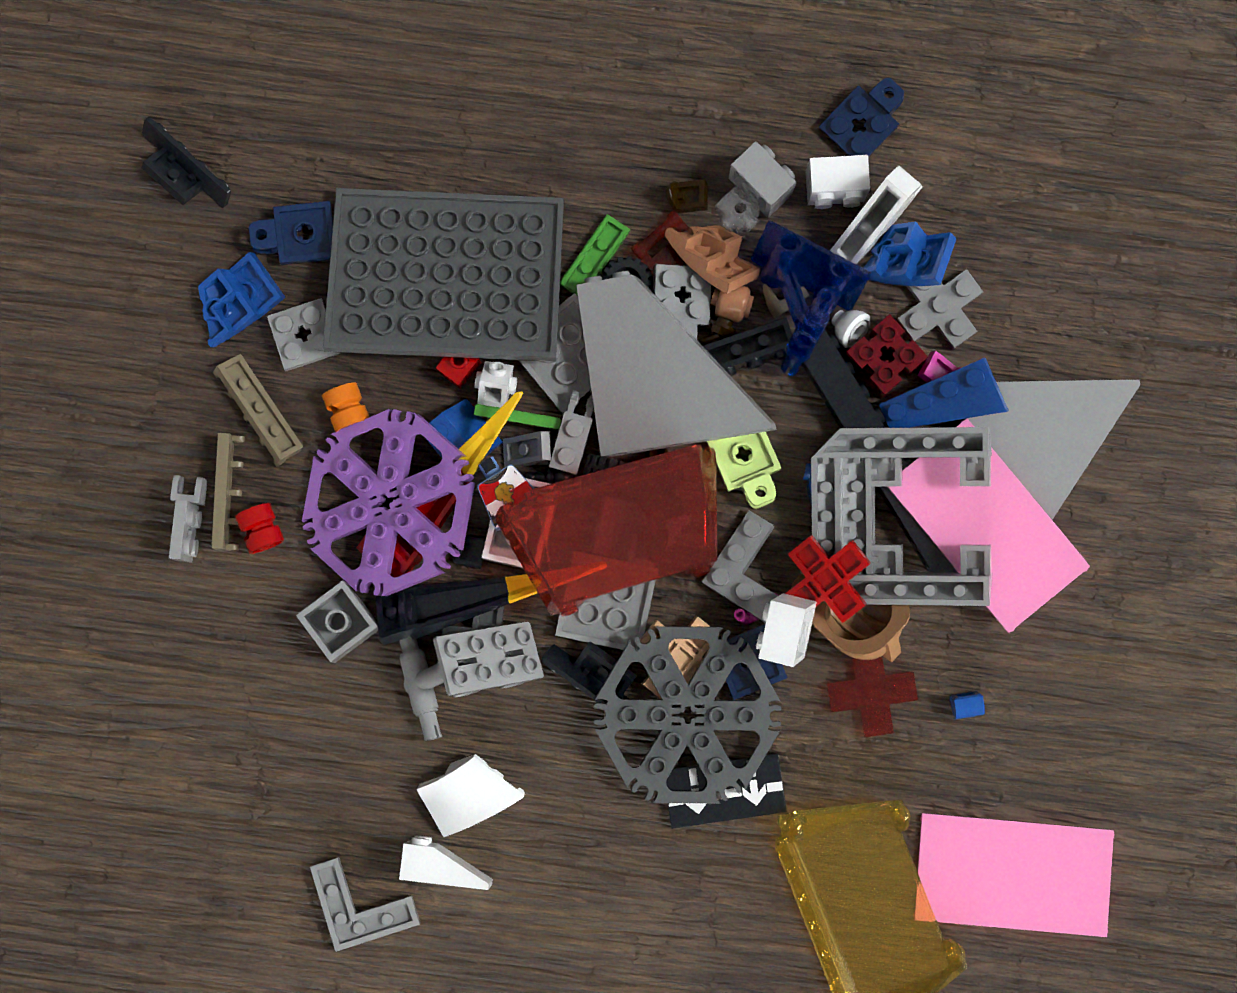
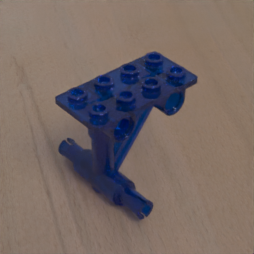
[751,220,871,376]

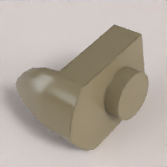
[763,284,810,319]

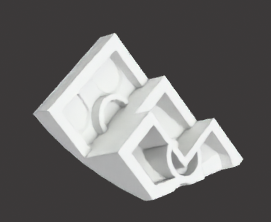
[417,754,525,837]

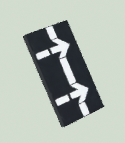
[666,754,787,829]

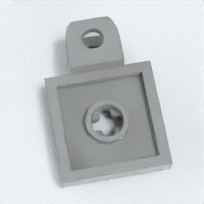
[653,264,711,339]
[267,298,340,371]
[169,475,207,563]

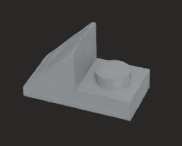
[503,431,551,467]

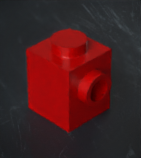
[436,357,481,389]

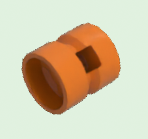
[322,382,369,433]

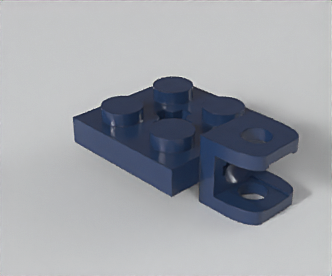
[819,78,904,158]
[249,201,333,265]
[726,624,788,700]

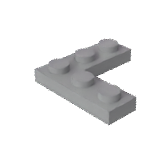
[702,510,778,623]
[310,857,421,952]

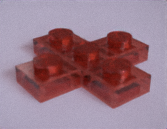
[827,656,918,737]

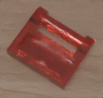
[631,210,689,274]

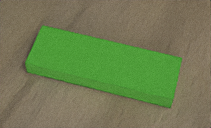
[560,214,631,296]
[473,404,561,429]

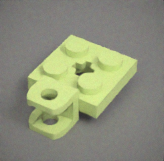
[706,432,782,509]

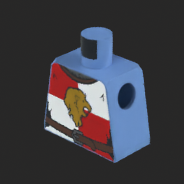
[477,457,544,532]

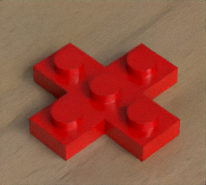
[785,535,871,623]

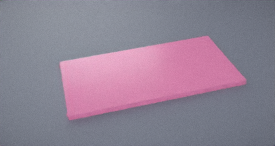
[887,418,1090,633]
[913,813,1114,937]

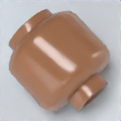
[710,286,754,322]

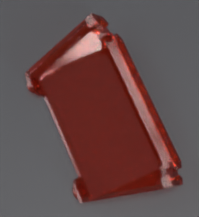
[494,445,717,617]

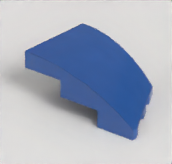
[854,221,956,286]
[198,252,286,348]

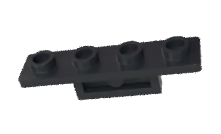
[142,117,231,208]
[541,641,637,704]

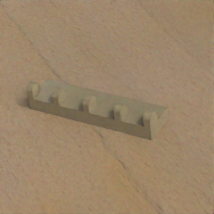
[213,354,303,467]
[212,433,245,551]

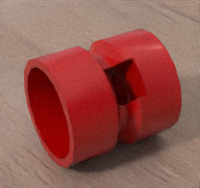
[235,503,285,554]

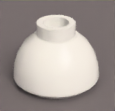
[832,310,870,348]

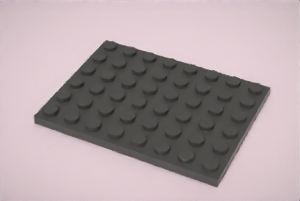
[323,188,564,361]

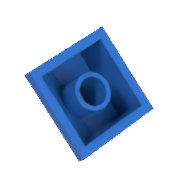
[425,398,503,458]

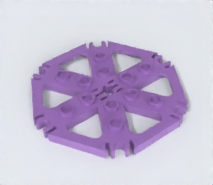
[302,409,475,596]

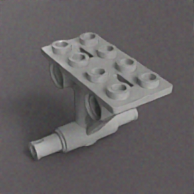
[399,622,544,742]

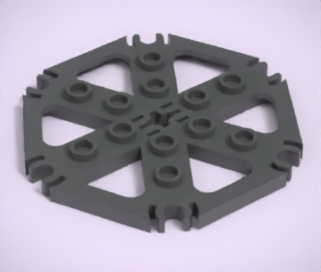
[593,626,781,804]

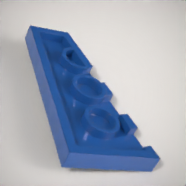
[879,358,1009,428]

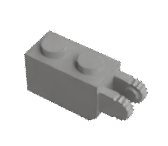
[549,390,594,476]

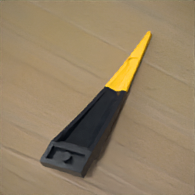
[375,561,607,645]

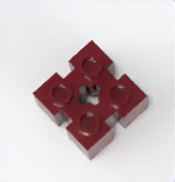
[843,314,928,399]

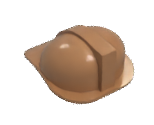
[791,573,910,662]

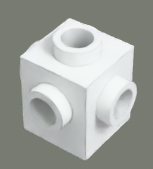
[475,361,517,408]

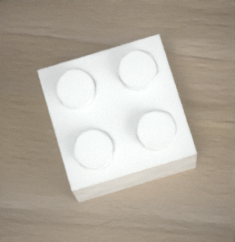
[805,155,870,209]
[756,593,817,667]

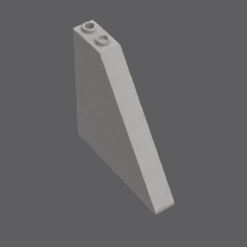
[576,271,777,457]
[963,380,1140,520]

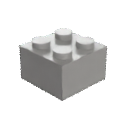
[729,141,796,218]
[296,580,378,663]

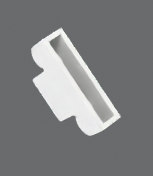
[829,166,923,270]

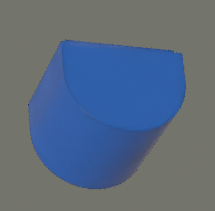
[949,691,985,720]

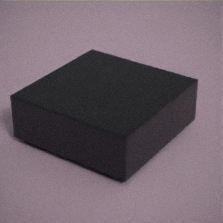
[453,536,486,570]

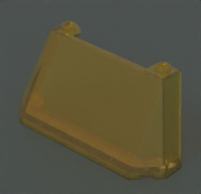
[775,800,968,993]

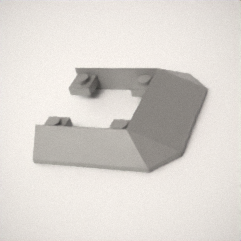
[811,427,993,606]

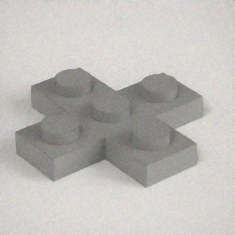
[896,269,983,349]

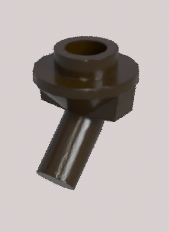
[697,316,736,346]

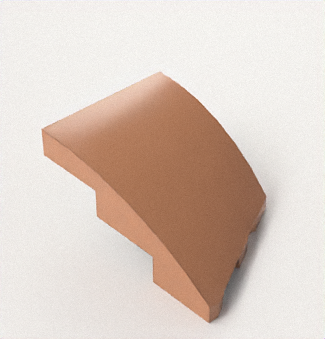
[665,225,761,294]

